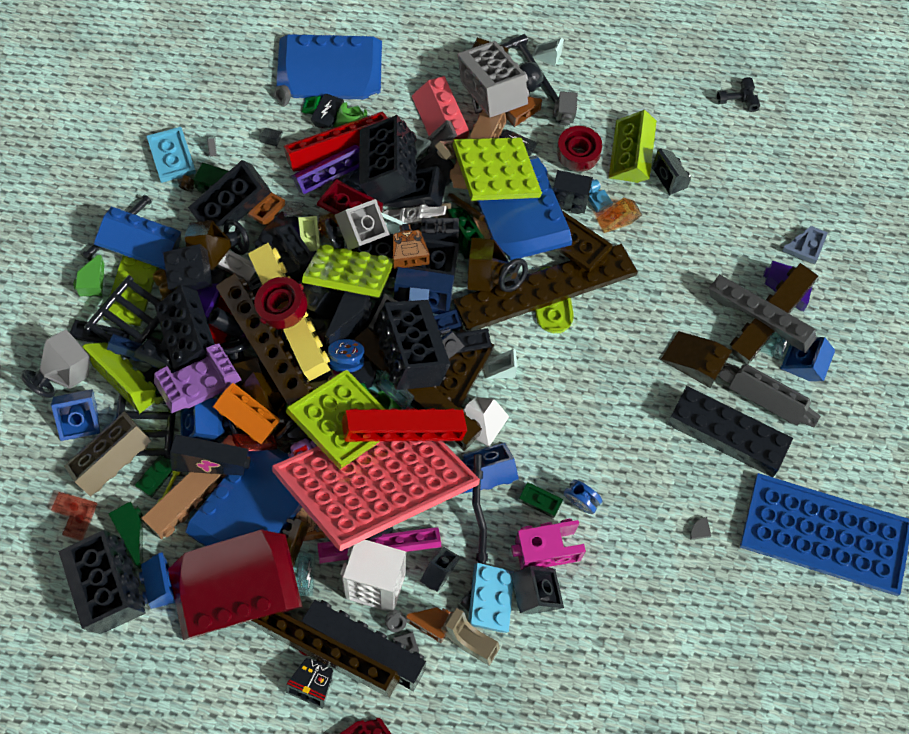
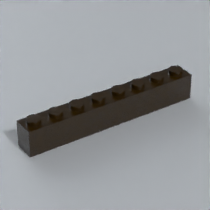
[354,328,482,451]
[246,612,400,698]

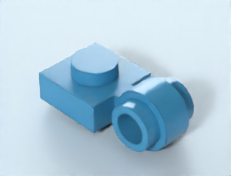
[588,179,613,213]

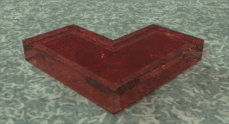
[232,433,278,451]
[51,492,98,541]

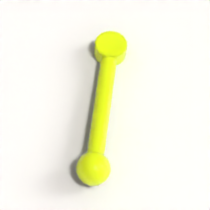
[157,471,180,503]

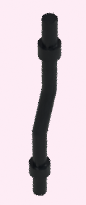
[472,454,488,565]

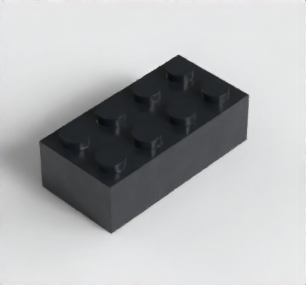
[188,160,271,232]

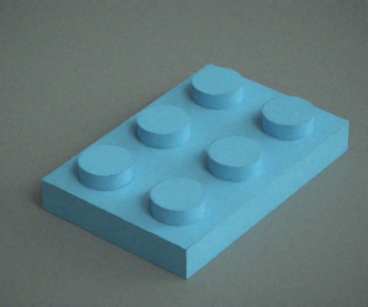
[147,127,196,183]
[468,563,514,633]

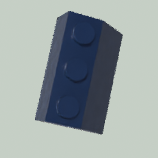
[394,267,454,315]

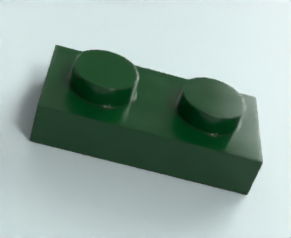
[135,455,172,498]
[518,482,563,518]

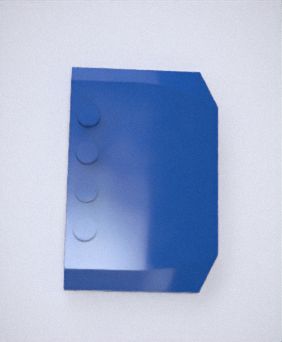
[276,34,382,100]
[477,155,572,261]
[186,440,302,546]

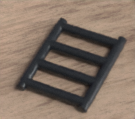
[84,275,160,360]
[116,394,176,459]

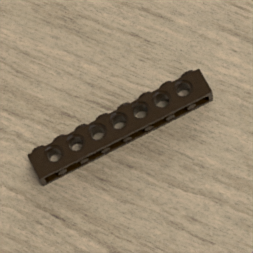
[216,273,314,406]

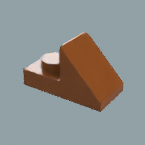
[248,192,285,225]

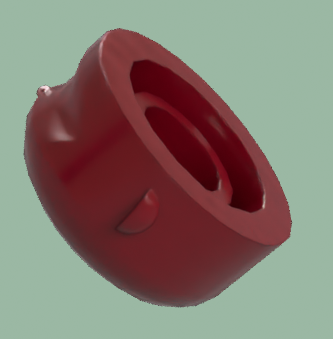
[557,126,603,172]
[255,277,307,329]

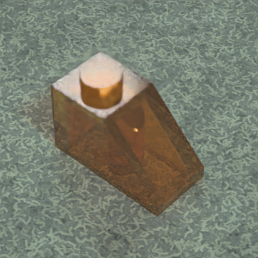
[597,197,642,233]

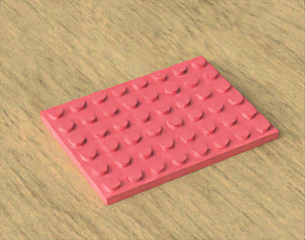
[272,407,480,551]

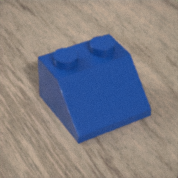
[780,337,835,381]
[51,389,100,441]
[139,552,175,609]

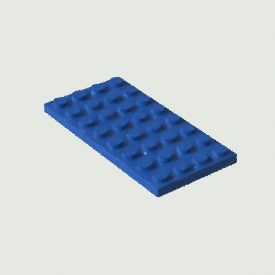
[740,473,909,596]

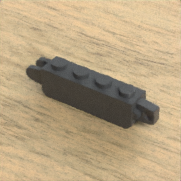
[719,363,821,428]

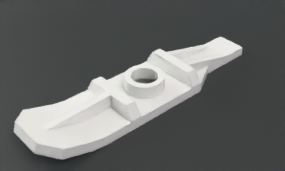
[383,205,446,224]

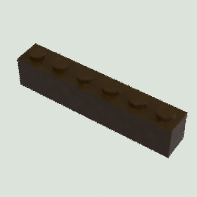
[730,263,818,365]

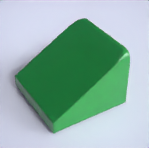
[301,96,322,115]

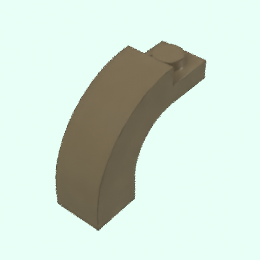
[441,608,500,666]

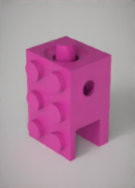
[511,519,586,569]

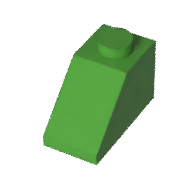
[73,255,105,296]

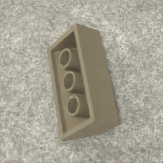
[64,411,151,497]

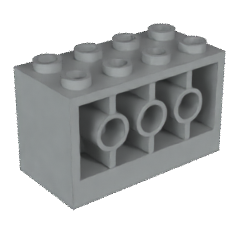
[457,41,529,118]

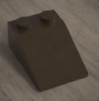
[660,331,732,388]

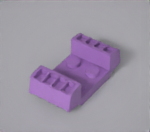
[154,343,241,413]

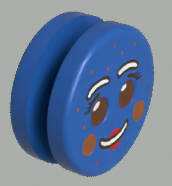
[328,339,364,372]
[563,479,603,514]

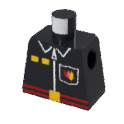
[286,658,333,709]

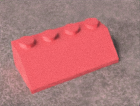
[412,76,469,140]

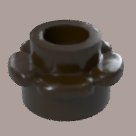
[177,175,194,191]

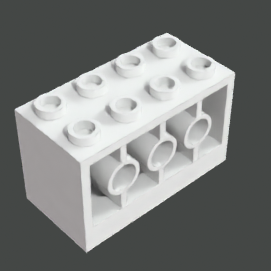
[341,540,406,612]

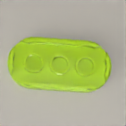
[535,266,574,334]

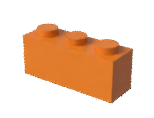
[213,383,280,444]

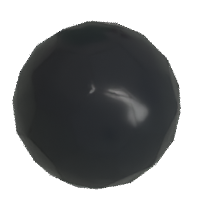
[519,61,543,93]

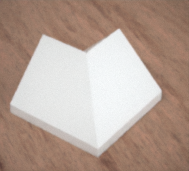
[464,397,509,447]

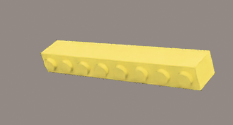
[248,243,330,381]

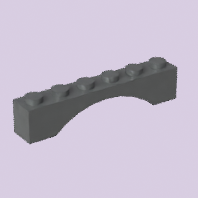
[709,274,816,353]

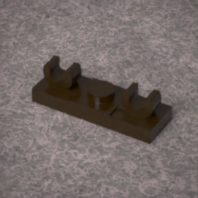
[282,518,310,567]

